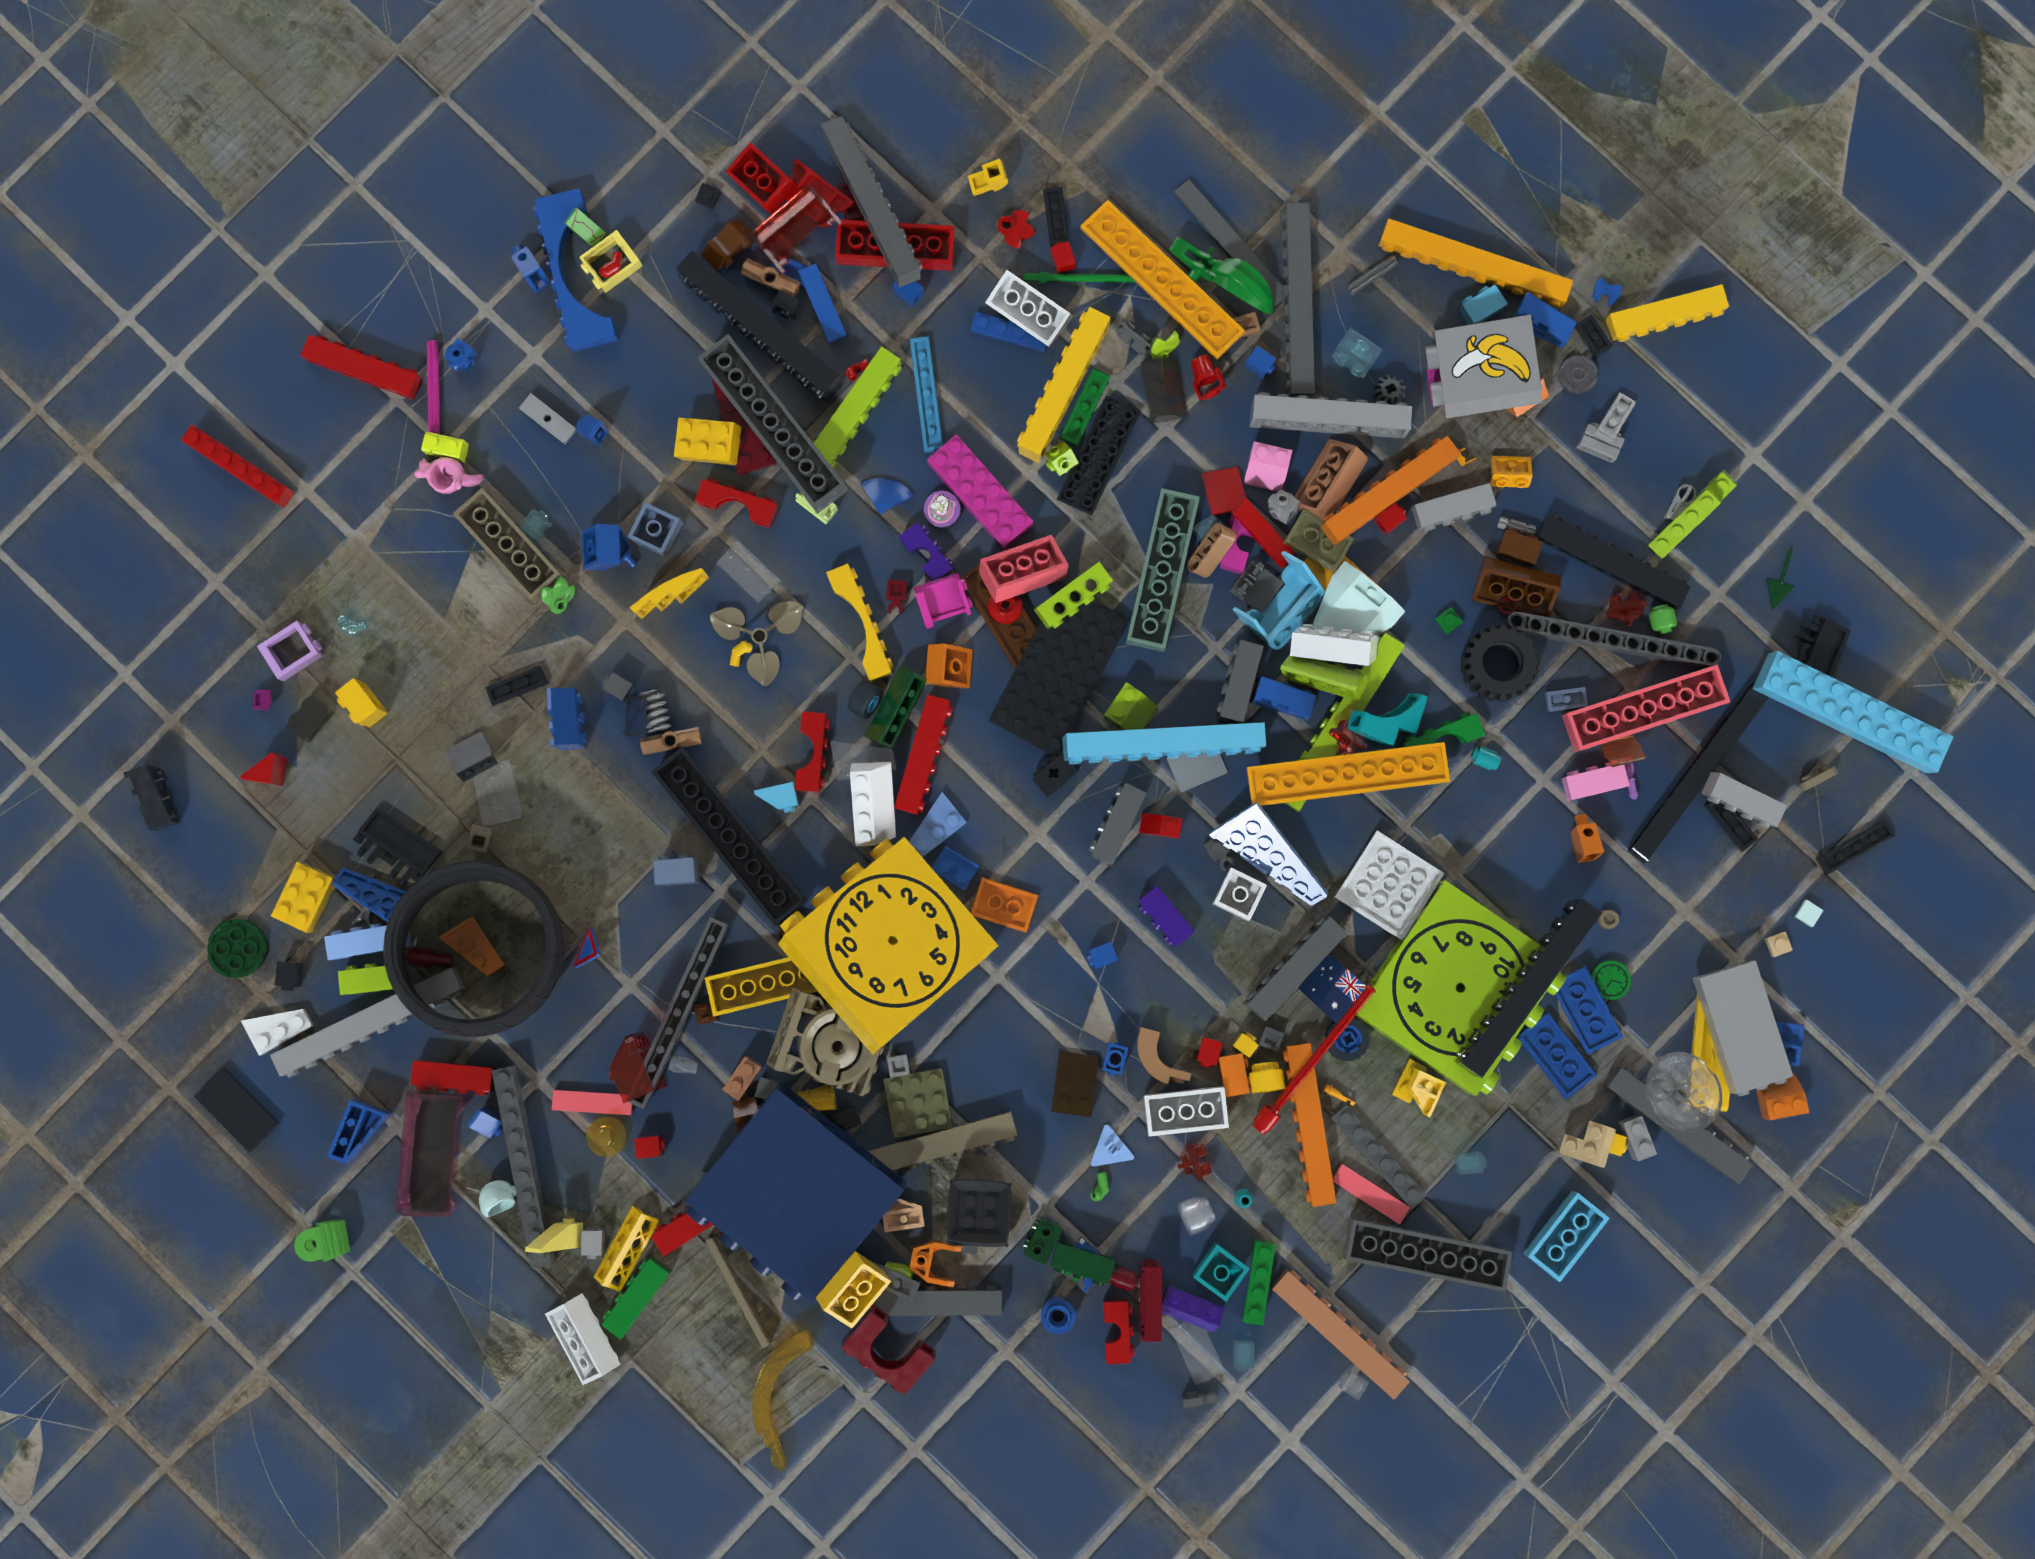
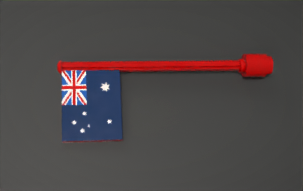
[1252,953,1376,1135]

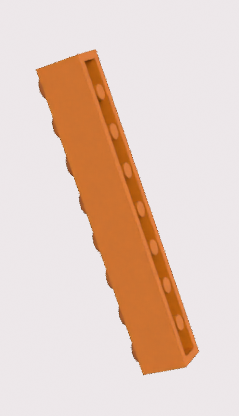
[1320,436,1461,546]
[1282,1042,1336,1207]

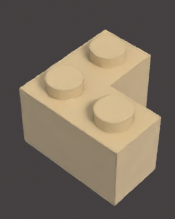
[1559,1121,1616,1168]

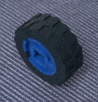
[1324,1018,1370,1061]

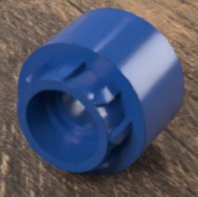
[1041,1296,1075,1334]

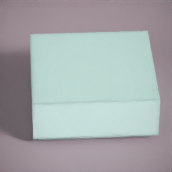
[1794,900,1823,927]

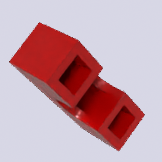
[1103,1299,1134,1364]

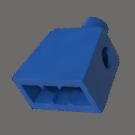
[511,245,551,294]

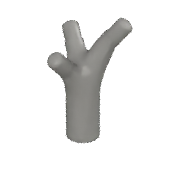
[352,907,371,927]

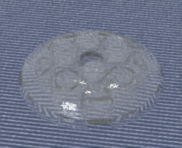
[1645,1052,1722,1132]

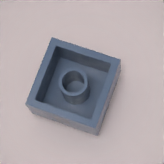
[627,502,683,558]
[653,854,700,886]

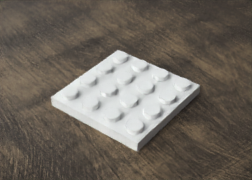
[1334,831,1445,940]

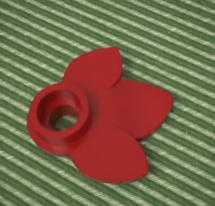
[997,210,1035,249]

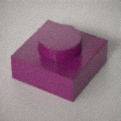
[253,690,272,711]

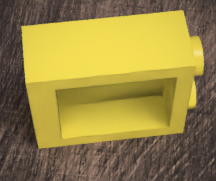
[579,230,642,293]

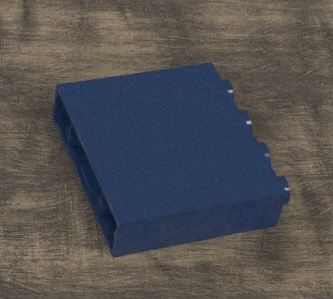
[685,1081,906,1303]

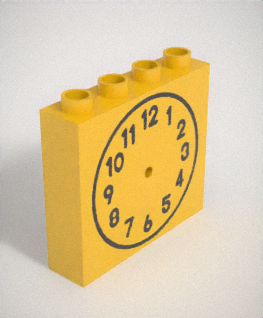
[778,837,999,1055]

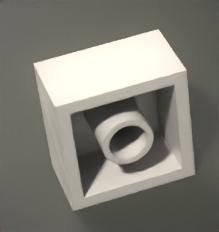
[1212,868,1267,921]

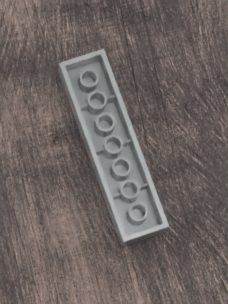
[1249,392,1412,439]

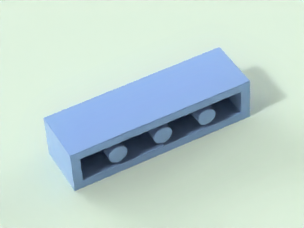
[324,923,412,960]

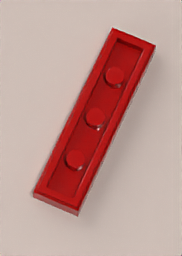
[1231,498,1295,568]

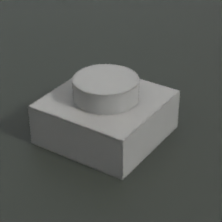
[887,1054,910,1078]

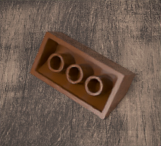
[1472,556,1561,617]

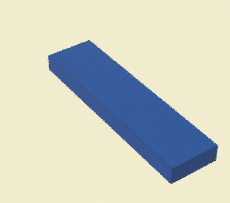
[798,264,846,344]

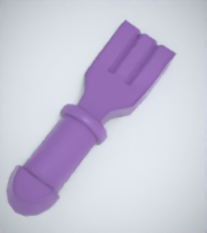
[1619,757,1638,800]

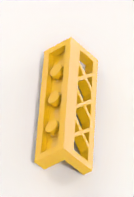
[594,1206,660,1292]

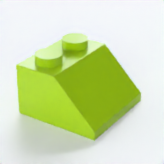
[1104,682,1158,730]

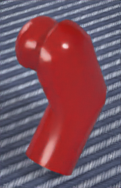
[845,359,869,381]

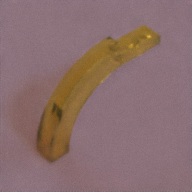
[752,1327,815,1472]

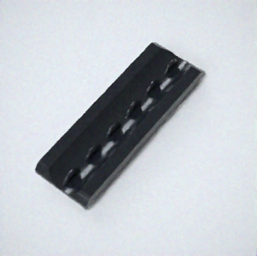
[1057,395,1141,516]

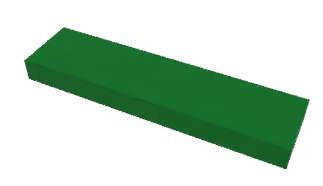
[1060,368,1110,446]

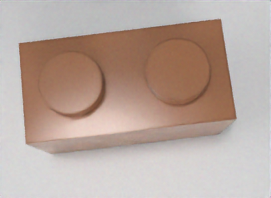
[722,1055,764,1101]

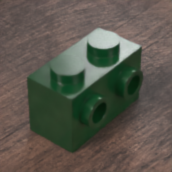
[1022,1216,1063,1265]

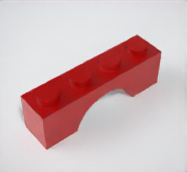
[695,478,778,529]
[795,711,830,793]

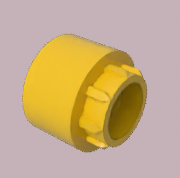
[1249,1062,1286,1094]

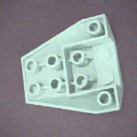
[1312,561,1405,636]

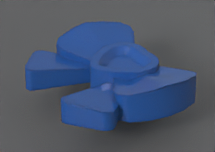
[1592,278,1622,306]

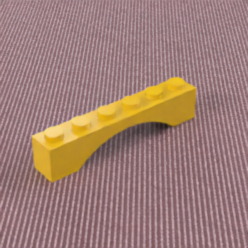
[826,564,894,683]

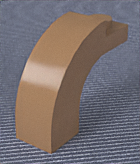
[1137,1027,1191,1084]

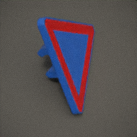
[573,927,601,968]

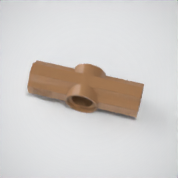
[741,259,801,298]
[640,727,702,755]

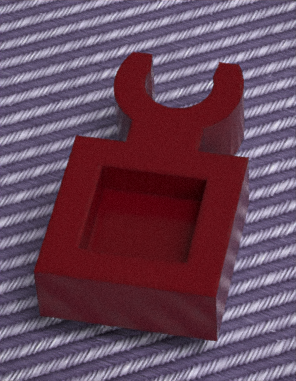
[886,580,907,615]

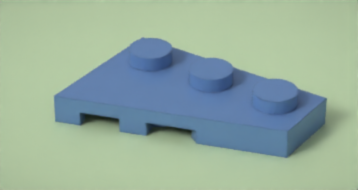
[909,792,967,858]

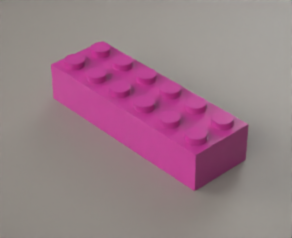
[927,434,1033,551]

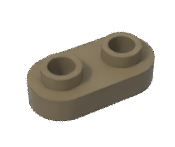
[1799,764,1838,791]

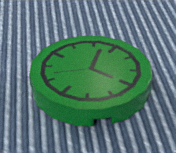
[1591,961,1631,1000]

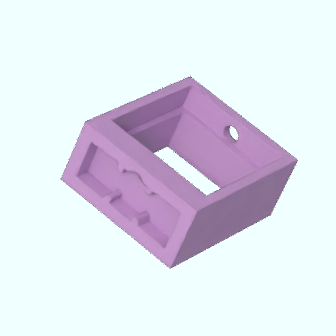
[257,621,323,681]

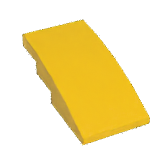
[630,568,710,619]

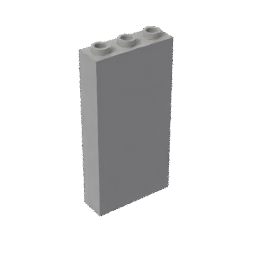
[1693,960,1793,1096]

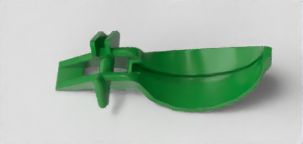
[1169,237,1274,316]

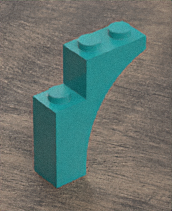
[1347,693,1428,746]

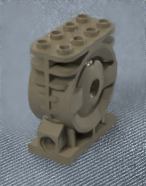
[766,987,884,1096]

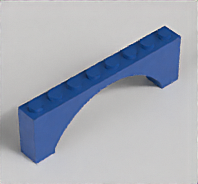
[533,188,619,352]

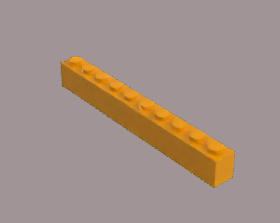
[1378,218,1574,308]

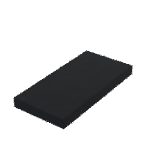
[194,1068,280,1153]

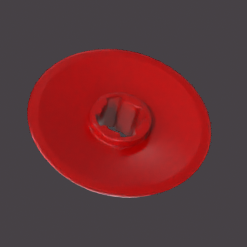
[988,595,1023,624]

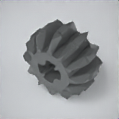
[1373,374,1406,405]

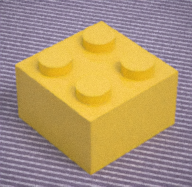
[335,678,388,728]

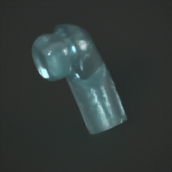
[337,615,368,634]

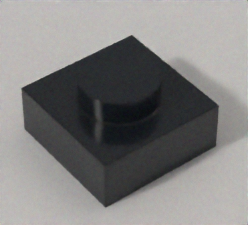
[695,183,721,210]

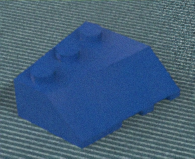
[547,688,588,751]

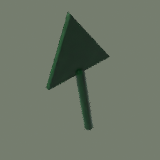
[1766,547,1794,610]

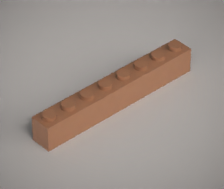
[1270,1269,1410,1400]

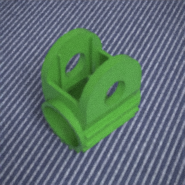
[294,1220,351,1262]

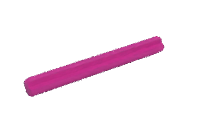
[427,340,440,434]

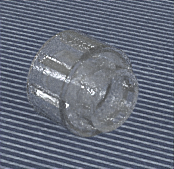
[1177,1196,1215,1236]

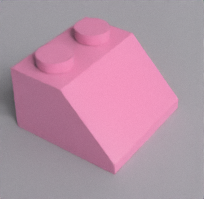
[1243,442,1292,492]

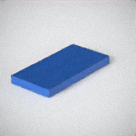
[1555,965,1624,1055]
[1516,1011,1597,1100]

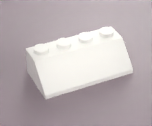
[985,270,1073,347]
[850,762,896,846]
[545,1293,621,1385]

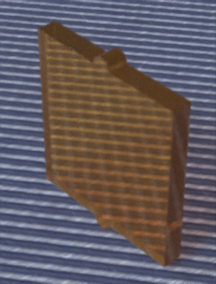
[1600,735,1646,767]

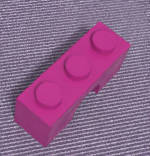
[1219,514,1253,575]

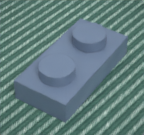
[1545,687,1588,712]

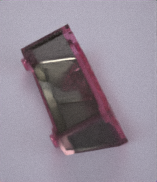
[395,1091,465,1217]

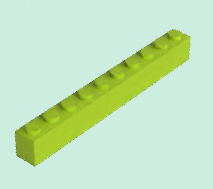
[1284,633,1405,812]

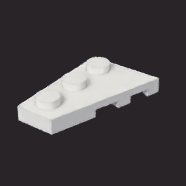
[241,1009,314,1056]

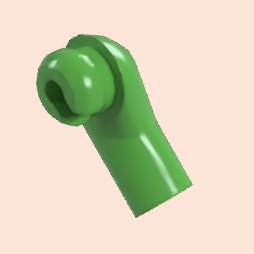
[1090,1172,1109,1201]

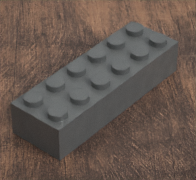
[1244,917,1348,1021]

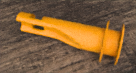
[1322,1082,1355,1106]

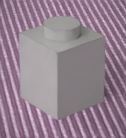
[581,1228,605,1259]

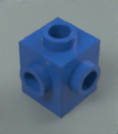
[444,338,478,372]

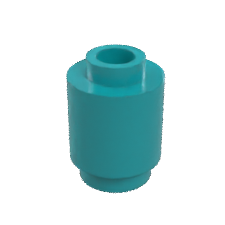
[1470,745,1502,770]

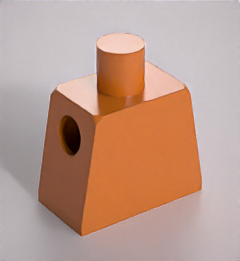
[1571,814,1604,863]

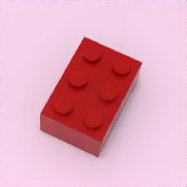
[725,142,798,215]

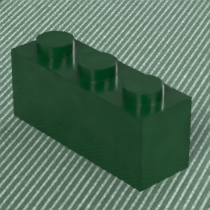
[1051,1241,1116,1286]

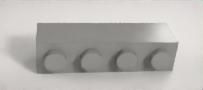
[1411,483,1497,532]
[1701,772,1787,829]

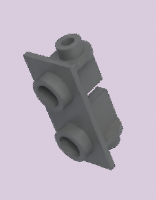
[1115,320,1153,356]

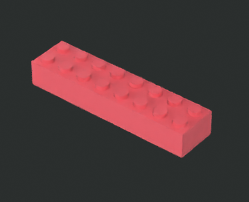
[1562,665,1730,753]

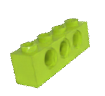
[1034,562,1113,629]

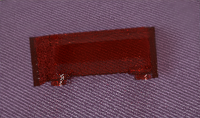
[752,186,842,274]
[608,1032,667,1104]

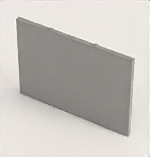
[1166,753,1228,792]

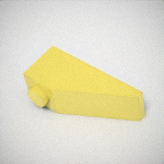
[525,1218,583,1253]

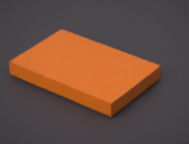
[971,877,1038,933]

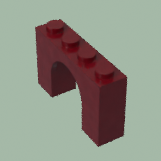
[841,1304,936,1395]

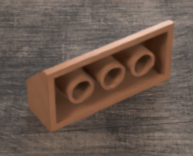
[1294,439,1369,520]

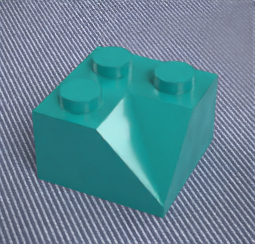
[1192,1242,1250,1302]

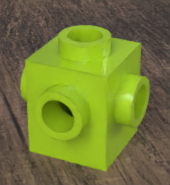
[1044,441,1079,476]

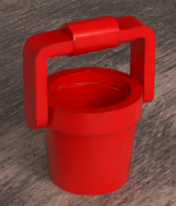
[1191,355,1226,400]

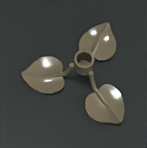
[710,601,803,687]

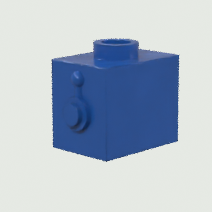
[1101,1041,1128,1076]

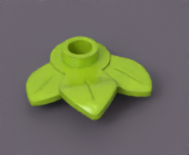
[1151,331,1180,362]

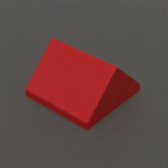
[240,752,287,786]

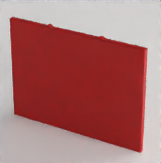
[1201,467,1246,515]

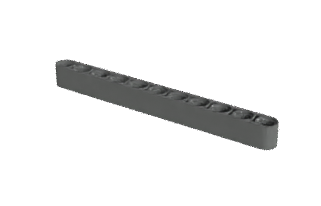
[1504,612,1721,668]

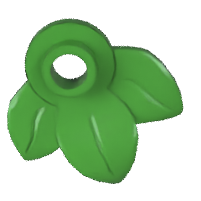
[541,576,575,614]

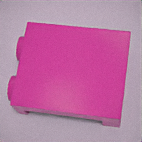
[913,573,973,629]

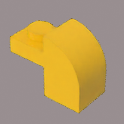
[968,159,1008,196]

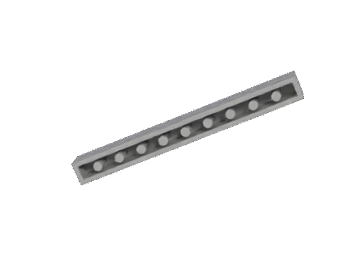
[270,967,466,1078]

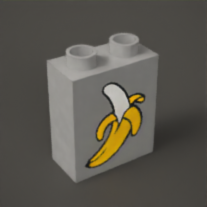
[1425,315,1542,418]

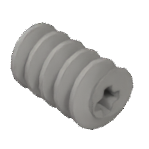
[639,690,671,733]

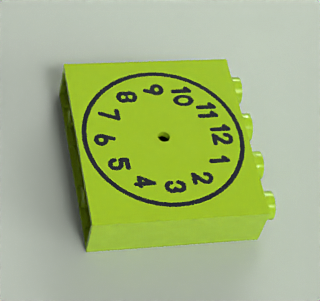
[1356,880,1567,1096]

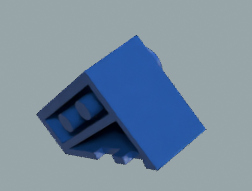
[1513,292,1576,348]
[1251,676,1316,720]
[327,1099,393,1164]

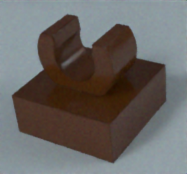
[693,1002,718,1025]

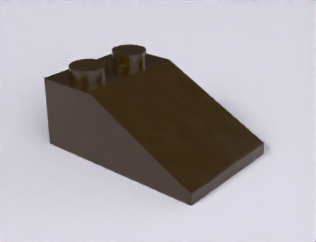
[1051,1051,1099,1117]

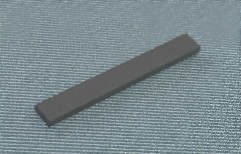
[1174,180,1286,308]

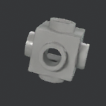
[1268,489,1300,525]

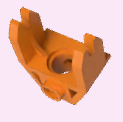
[910,1240,962,1287]

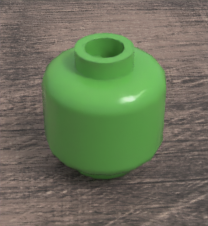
[1649,604,1677,634]

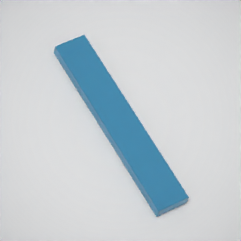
[910,336,943,453]

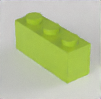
[338,963,393,995]

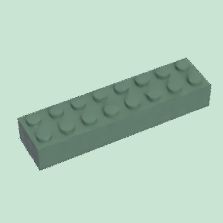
[1126,488,1200,652]

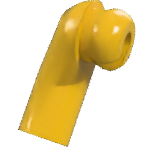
[730,641,753,667]

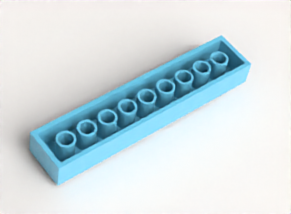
[1753,651,1953,774]
[1062,722,1266,764]

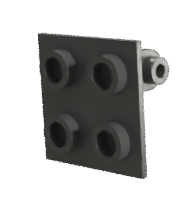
[1230,560,1284,614]

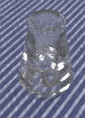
[668,1054,699,1074]

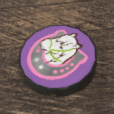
[923,490,962,529]

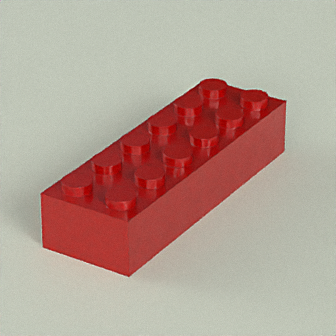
[835,219,955,271]

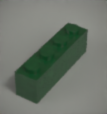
[864,667,927,750]

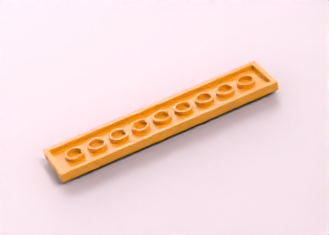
[1080,200,1245,359]
[1246,742,1450,806]

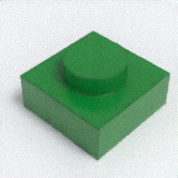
[1435,607,1463,635]

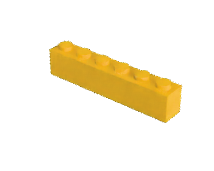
[1605,284,1729,342]

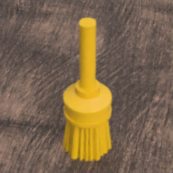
[797,1085,837,1111]

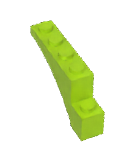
[1648,469,1737,559]

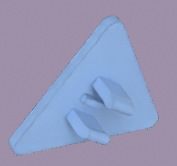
[1091,1124,1134,1166]

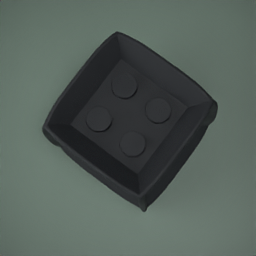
[946,1179,1012,1247]

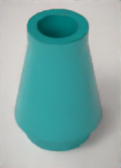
[1233,1188,1253,1209]

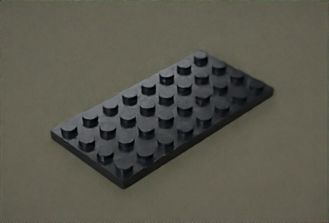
[988,582,1130,756]

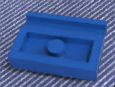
[932,846,980,891]

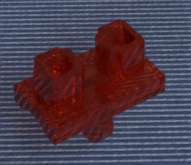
[1607,593,1647,626]
[1329,720,1368,755]
[1177,1143,1212,1181]

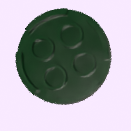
[207,919,268,978]

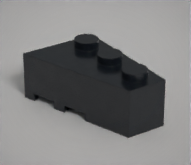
[123,765,179,831]

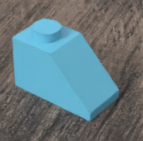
[754,782,800,813]

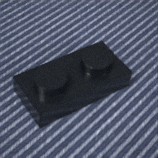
[1575,314,1613,358]

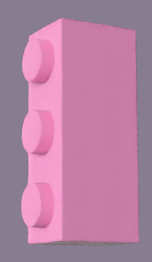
[1561,761,1630,801]

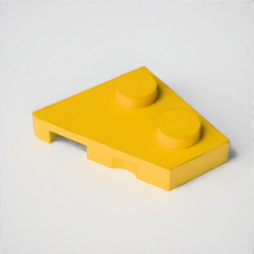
[1406,1068,1446,1117]

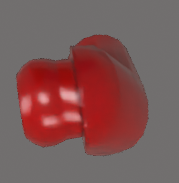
[599,252,622,277]

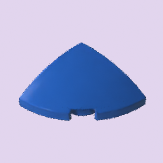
[860,478,914,515]
[1776,1021,1805,1066]

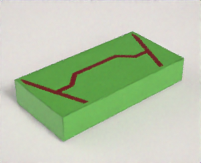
[564,208,606,247]

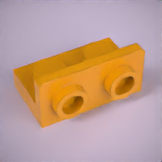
[1490,456,1533,488]

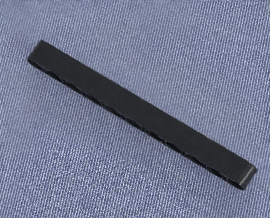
[1627,682,1769,864]

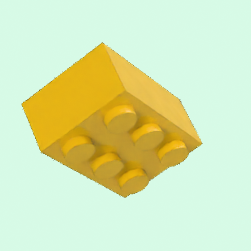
[674,418,741,465]
[271,862,336,933]
[816,1251,891,1328]

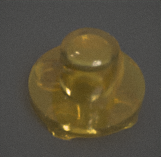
[586,1116,627,1157]

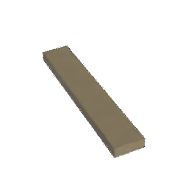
[705,1236,772,1348]

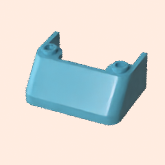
[1233,551,1325,650]

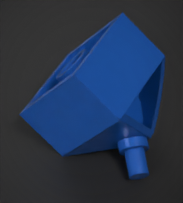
[582,524,638,571]

